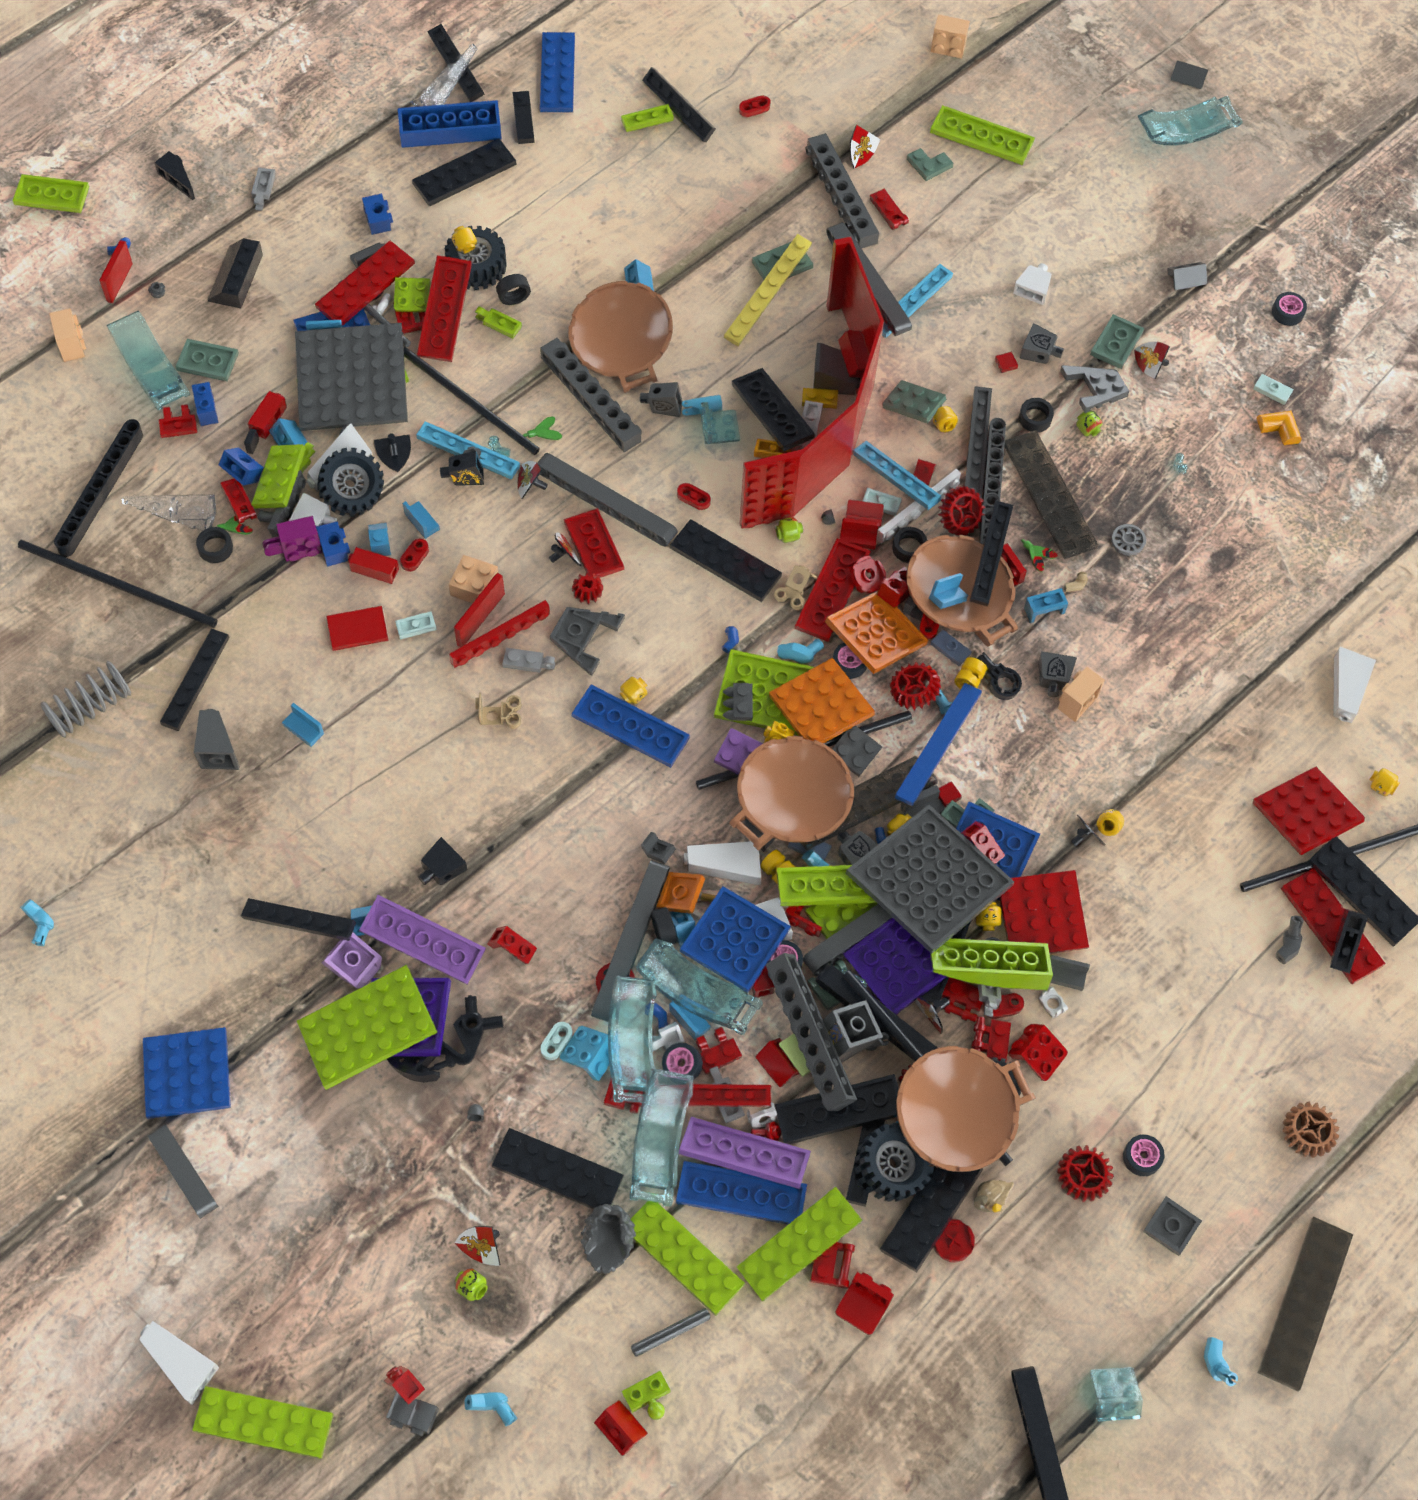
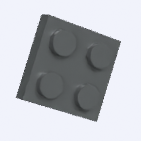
[832,726,882,777]
[1143,1196,1202,1256]

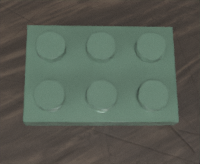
[752,242,813,280]
[1090,314,1144,369]
[176,339,239,382]
[882,380,947,424]

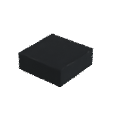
[244,429,259,454]

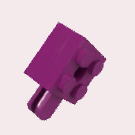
[262,515,322,562]

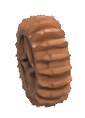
[1282,1101,1340,1158]

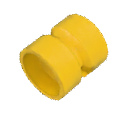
[954,657,987,689]
[760,849,795,885]

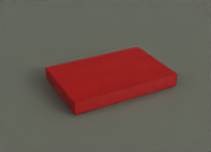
[99,240,133,304]
[326,606,389,651]

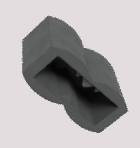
[386,1392,439,1436]

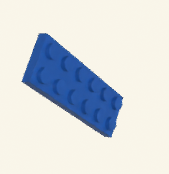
[540,32,575,112]
[572,684,690,768]
[676,1161,807,1225]

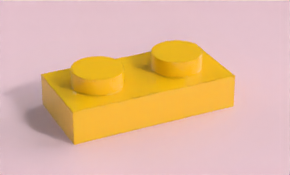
[802,388,838,409]

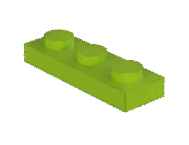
[621,104,674,132]

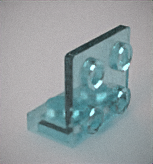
[700,402,740,444]
[1090,1367,1143,1421]

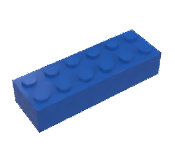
[398,100,502,148]

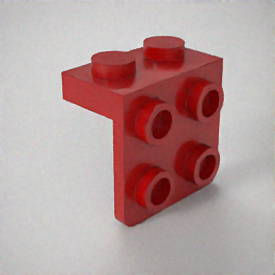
[1008,1024,1068,1081]
[835,1272,894,1335]

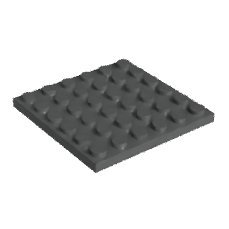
[295,323,408,431]
[846,805,1014,954]

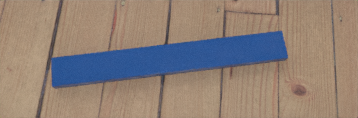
[895,683,982,806]

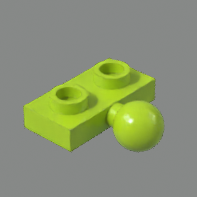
[622,1371,671,1420]

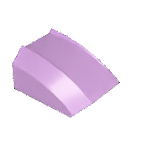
[322,933,382,988]

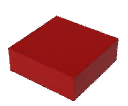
[995,351,1018,373]
[938,781,962,807]

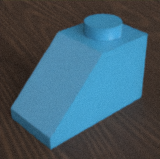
[368,522,391,556]
[669,911,695,947]

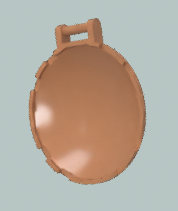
[568,281,673,393]
[907,535,1018,647]
[729,736,854,850]
[896,1046,1036,1172]

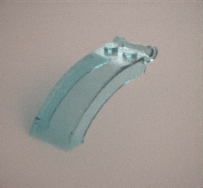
[1138,96,1243,145]
[106,310,190,410]
[636,938,763,1035]
[608,976,657,1106]
[630,1068,693,1207]

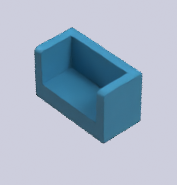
[1024,588,1068,623]

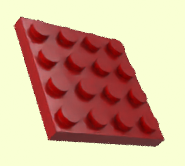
[1253,766,1365,855]
[1000,870,1089,954]

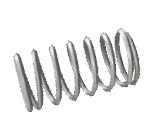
[41,661,131,738]

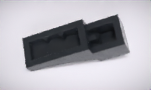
[512,91,535,144]

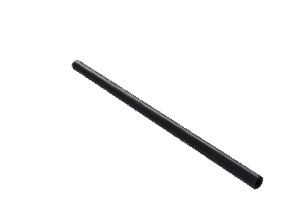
[403,345,540,455]
[18,539,218,628]
[696,710,912,790]
[1240,824,1418,892]
[842,970,1013,1167]

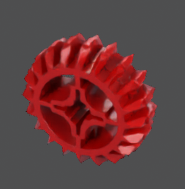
[938,486,985,536]
[890,662,941,710]
[1057,1145,1114,1202]

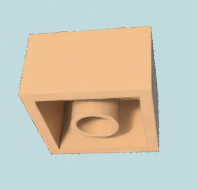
[931,14,970,59]
[49,308,86,362]
[449,555,498,603]
[1058,667,1105,722]

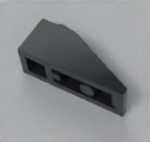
[154,151,195,200]
[1330,908,1368,974]

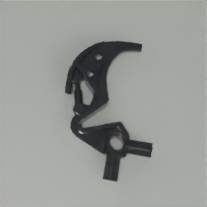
[387,995,504,1083]

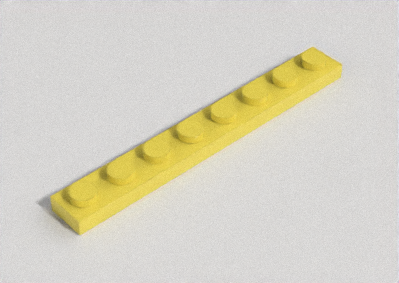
[724,234,812,346]

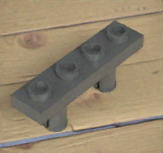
[258,470,306,538]

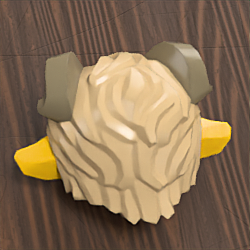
[974,1180,1014,1213]

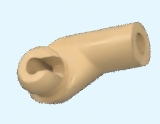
[1064,571,1088,592]

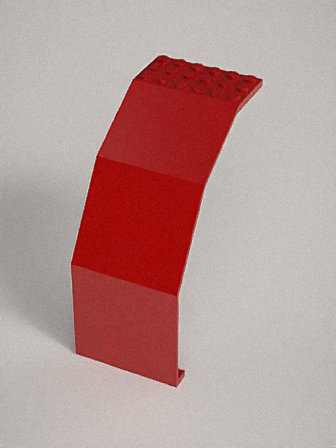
[739,236,884,529]

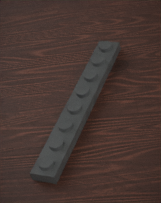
[965,386,992,505]

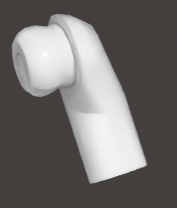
[372,293,391,315]

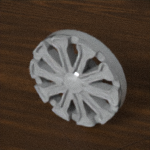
[1111,524,1146,556]

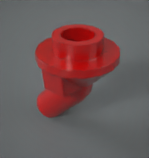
[751,1122,781,1141]

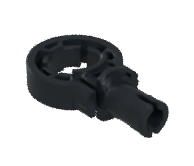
[976,652,1022,700]

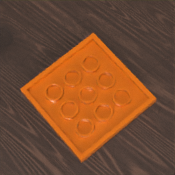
[825,590,929,674]
[769,658,875,744]

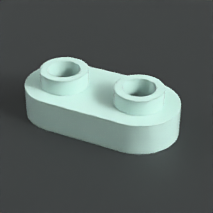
[541,1022,572,1060]

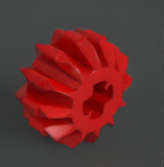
[572,572,603,605]

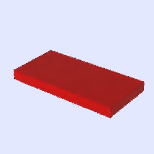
[564,508,624,578]
[454,573,505,647]

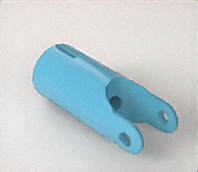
[682,395,723,416]

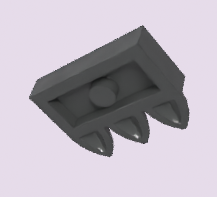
[723,683,753,721]

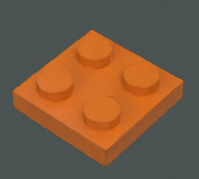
[656,872,705,914]

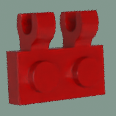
[159,404,198,438]
[696,1027,742,1075]

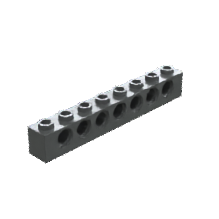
[805,133,879,249]
[540,338,642,452]
[766,953,857,1111]

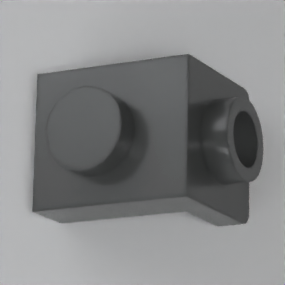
[641,832,676,864]

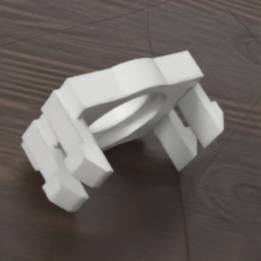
[1039,986,1068,1018]
[747,1102,778,1129]

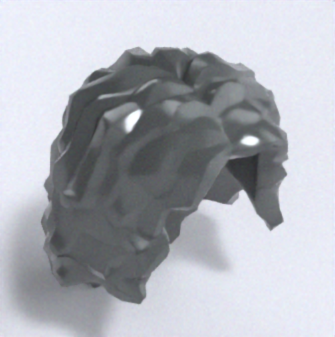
[581,1204,636,1274]

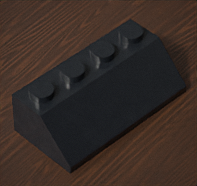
[208,238,263,309]

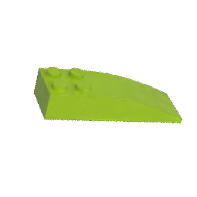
[931,938,1053,990]

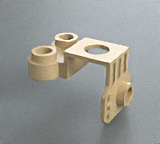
[774,565,817,611]
[475,692,522,729]

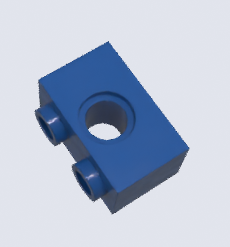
[362,193,393,235]
[192,382,219,426]
[218,447,264,486]
[316,521,350,567]

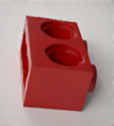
[877,567,910,608]

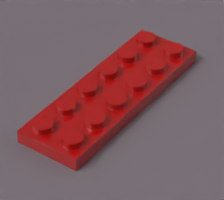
[315,240,415,326]
[417,255,472,362]
[794,538,871,642]
[1281,868,1386,984]

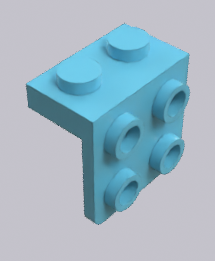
[560,1026,620,1081]

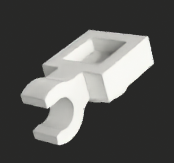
[646,1022,685,1051]

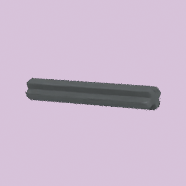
[631,1308,710,1357]

